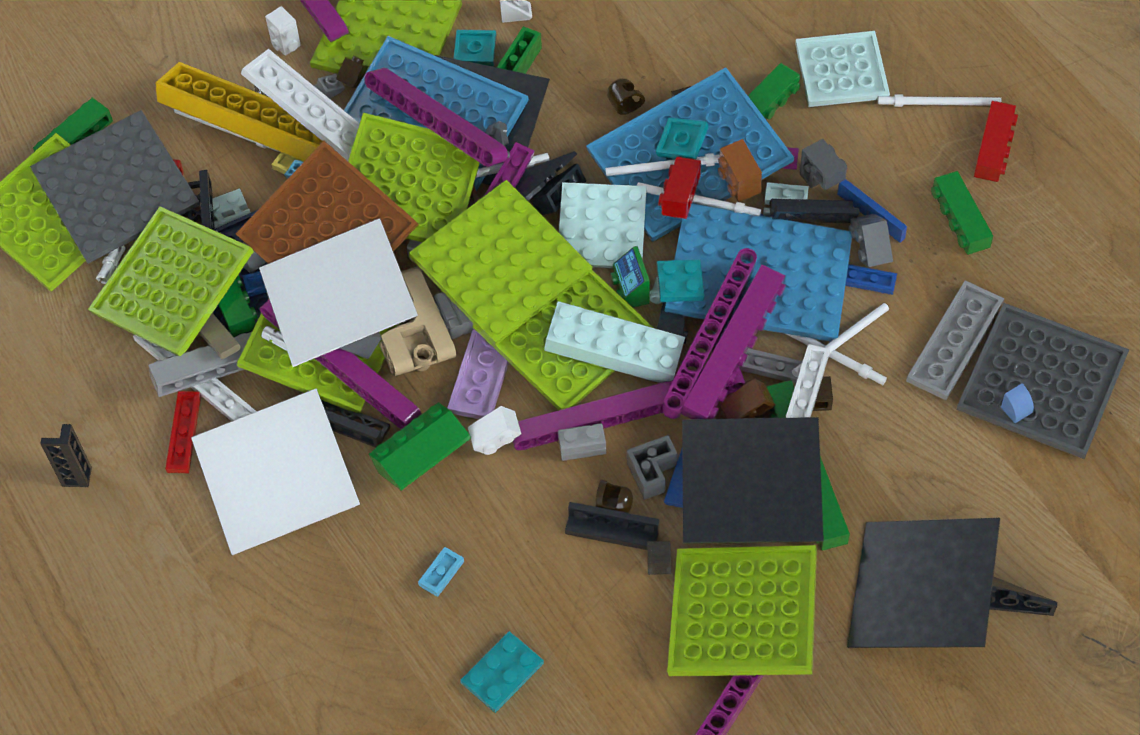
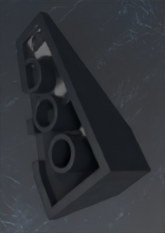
[515,151,577,201]
[990,577,1057,616]

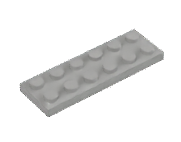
[906,281,1004,400]

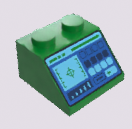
[610,246,650,308]

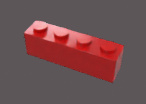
[974,101,1018,182]

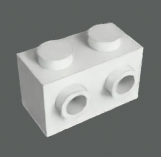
[265,6,301,56]
[468,406,521,455]

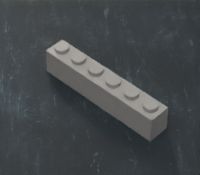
[149,332,252,397]

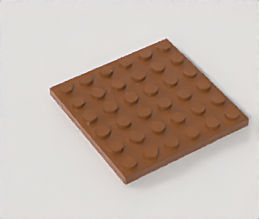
[236,141,418,264]

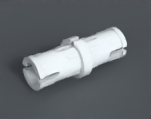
[96,245,126,284]

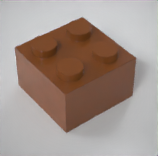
[718,139,762,202]

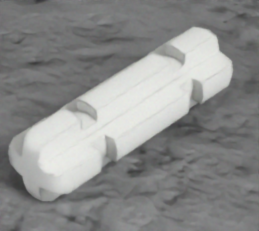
[262,326,287,351]

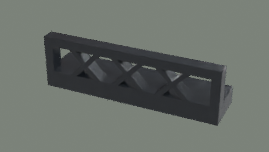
[187,170,215,231]
[769,198,860,223]
[321,400,390,448]
[40,424,92,487]
[565,502,660,552]

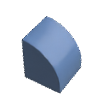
[1001,383,1034,423]

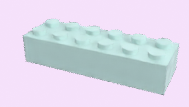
[544,301,685,383]

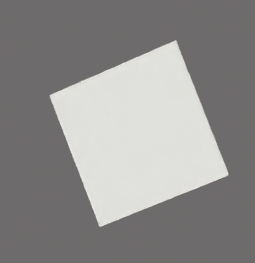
[259,218,418,367]
[191,389,360,555]

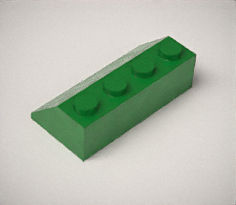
[368,402,471,491]

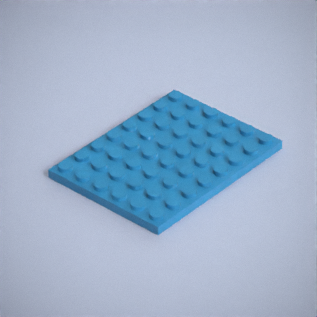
[344,36,529,192]
[586,67,794,242]
[665,204,852,342]

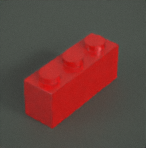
[658,157,701,219]

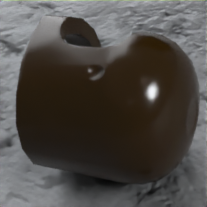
[607,78,645,115]
[596,480,633,513]

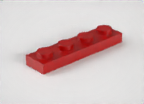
[165,391,201,474]

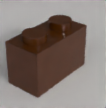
[719,378,776,419]

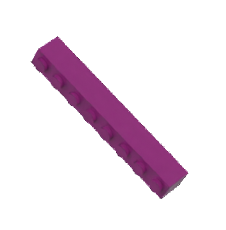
[682,265,786,419]

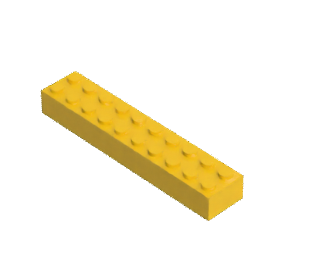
[155,62,323,161]

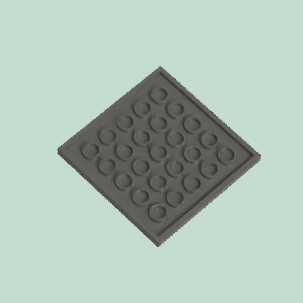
[30,110,200,264]
[956,303,1129,459]

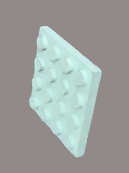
[795,31,890,107]
[559,182,647,268]

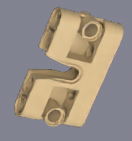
[379,266,456,376]

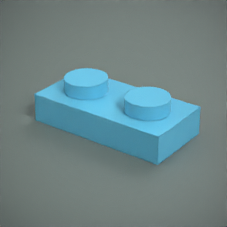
[418,547,464,597]

